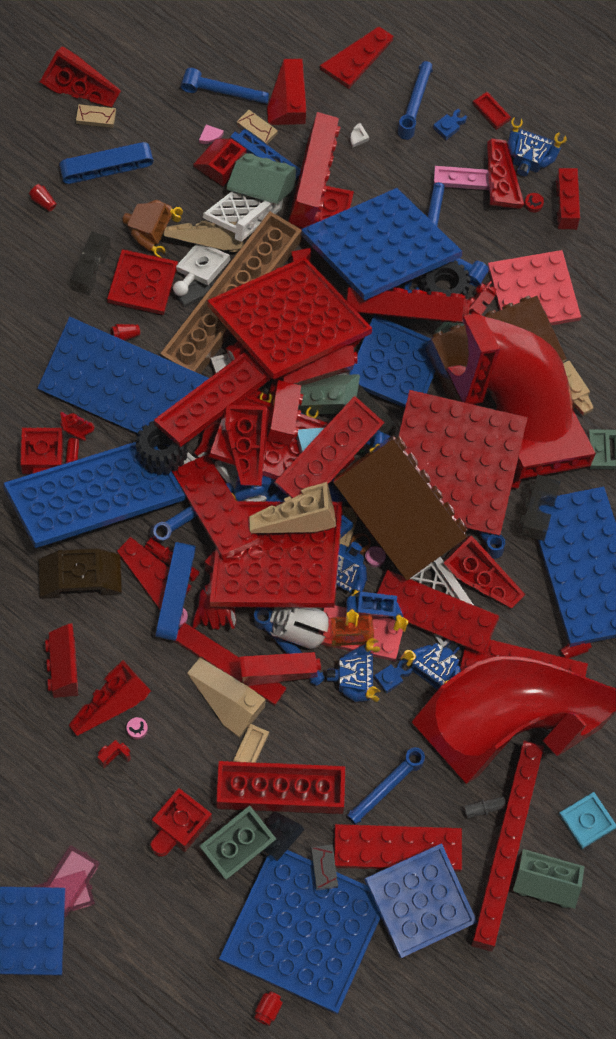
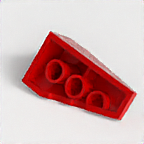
[40,46,121,107]
[267,59,306,125]
[225,405,269,486]
[443,535,525,609]
[69,660,151,736]

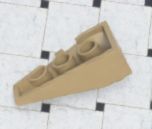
[164,220,244,252]
[250,482,336,533]
[187,658,266,738]

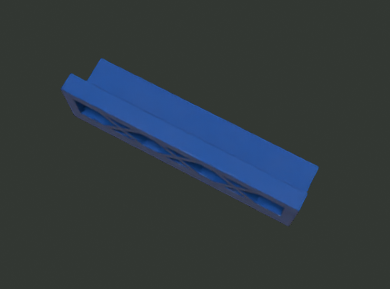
[230,129,301,180]

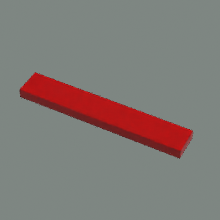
[174,622,287,706]

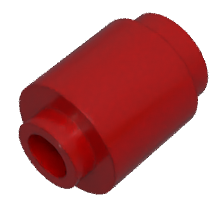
[254,991,283,1026]

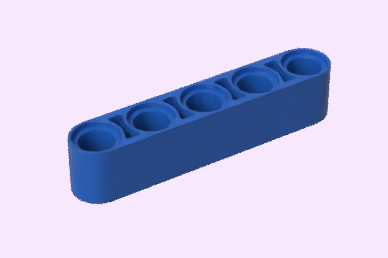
[59,142,154,184]
[156,542,196,641]

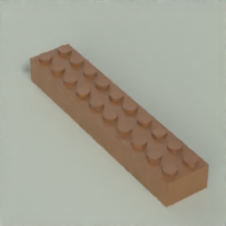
[160,211,302,374]

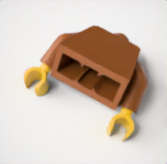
[123,200,183,258]

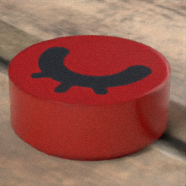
[524,193,544,213]

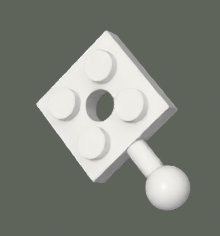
[173,244,231,296]

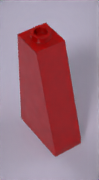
[282,346,358,386]
[240,652,321,686]

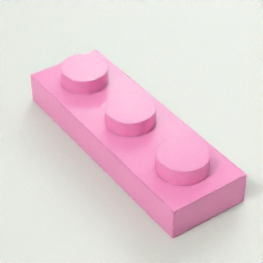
[434,166,490,190]

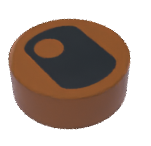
[351,533,371,555]

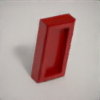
[472,92,511,130]

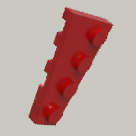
[487,138,525,209]

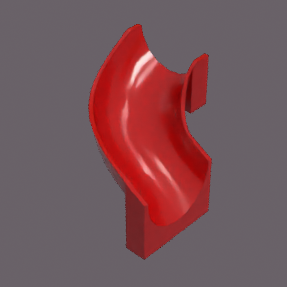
[447,314,596,479]
[412,656,616,784]

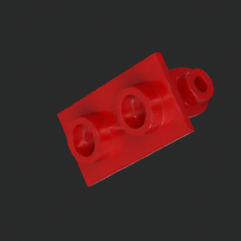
[468,281,497,315]
[60,412,94,441]

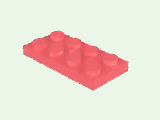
[318,605,403,662]

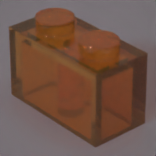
[330,615,374,646]

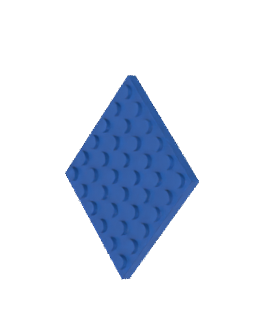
[301,188,462,300]
[219,850,381,1015]

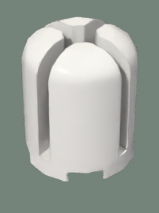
[270,607,329,649]

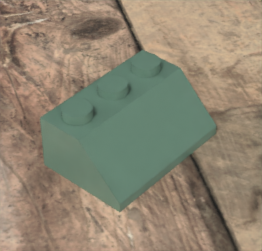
[227,153,296,204]
[298,374,360,415]
[200,806,276,880]
[513,849,584,909]

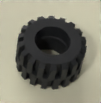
[420,260,470,299]
[135,421,188,475]

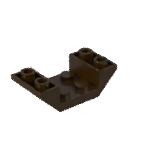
[39,548,122,598]

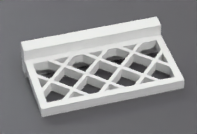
[203,191,283,242]
[410,557,473,648]

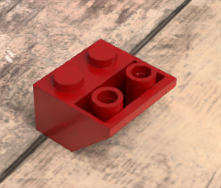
[193,139,246,186]

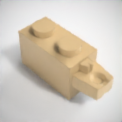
[563,361,594,416]

